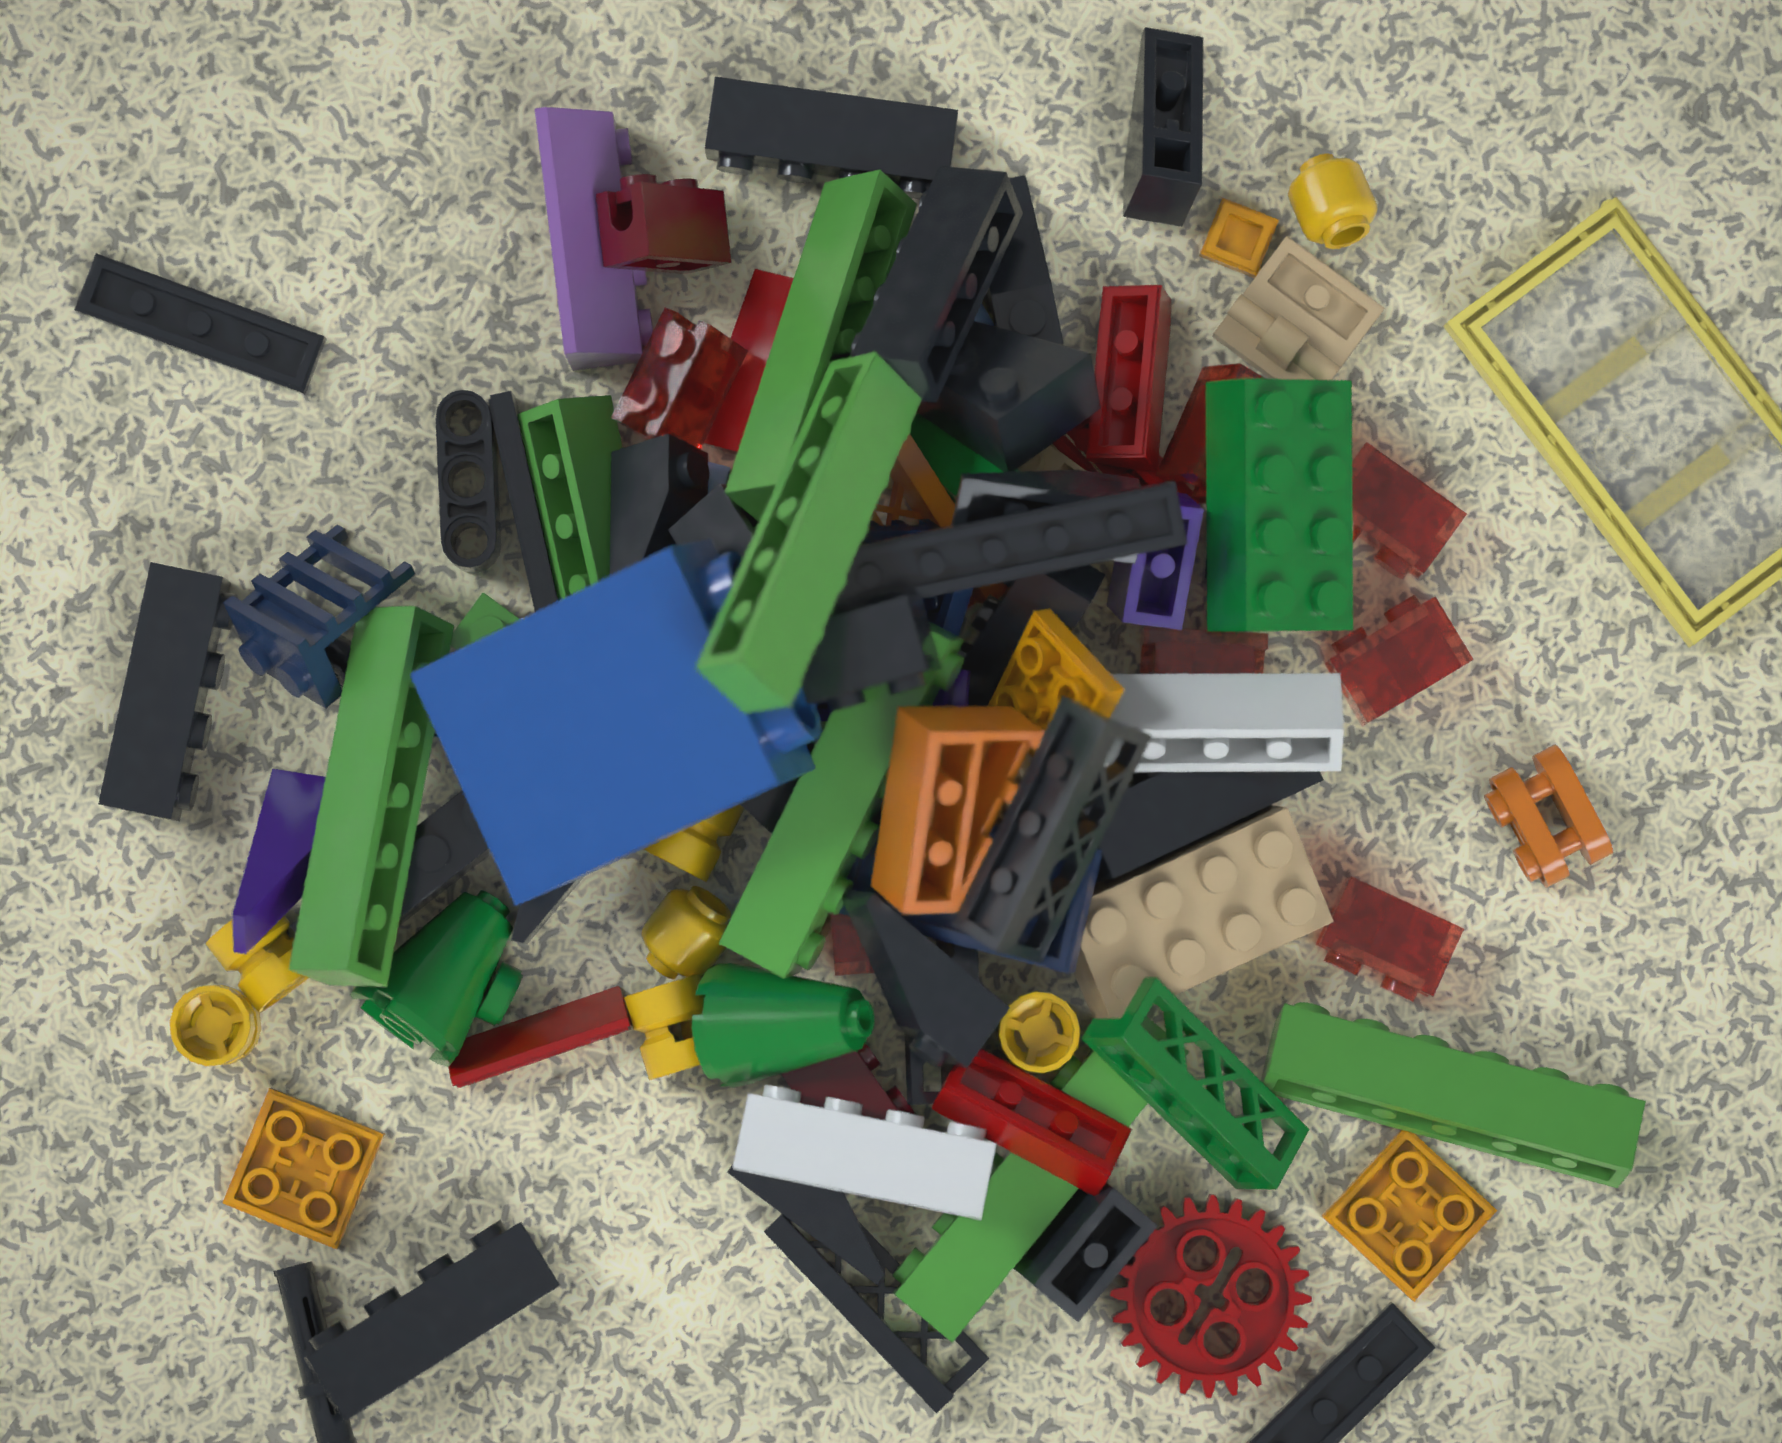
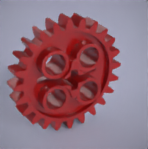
[1109,1194,1312,1398]

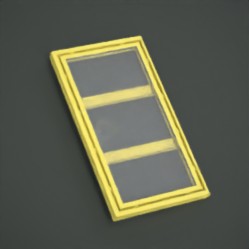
[1443,197,1782,647]

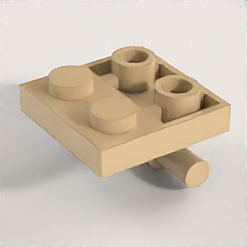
[1212,236,1385,380]

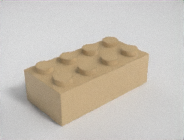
[1074,805,1334,1019]

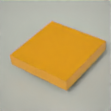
[988,609,1125,757]
[222,1088,385,1249]
[1321,1130,1497,1302]

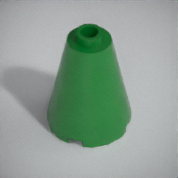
[350,890,513,1067]
[692,963,874,1088]

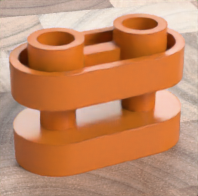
[1484,744,1613,888]

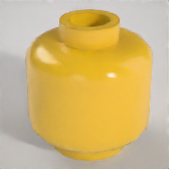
[1288,153,1378,249]
[641,886,732,979]

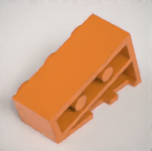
[871,706,1045,914]

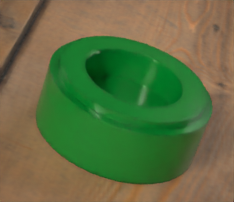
[475,961,523,1026]

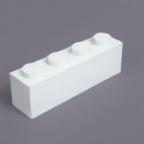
[1105,673,1344,772]
[733,1085,996,1220]

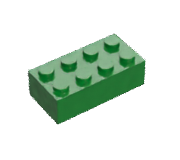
[1206,378,1353,632]

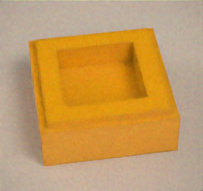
[1199,197,1279,278]

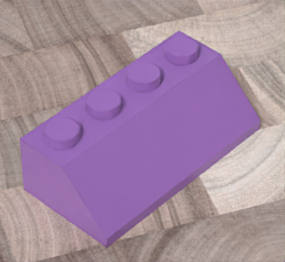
[534,107,655,371]

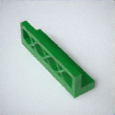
[1081,977,1310,1190]

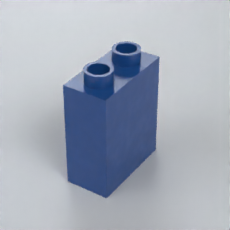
[410,538,821,906]

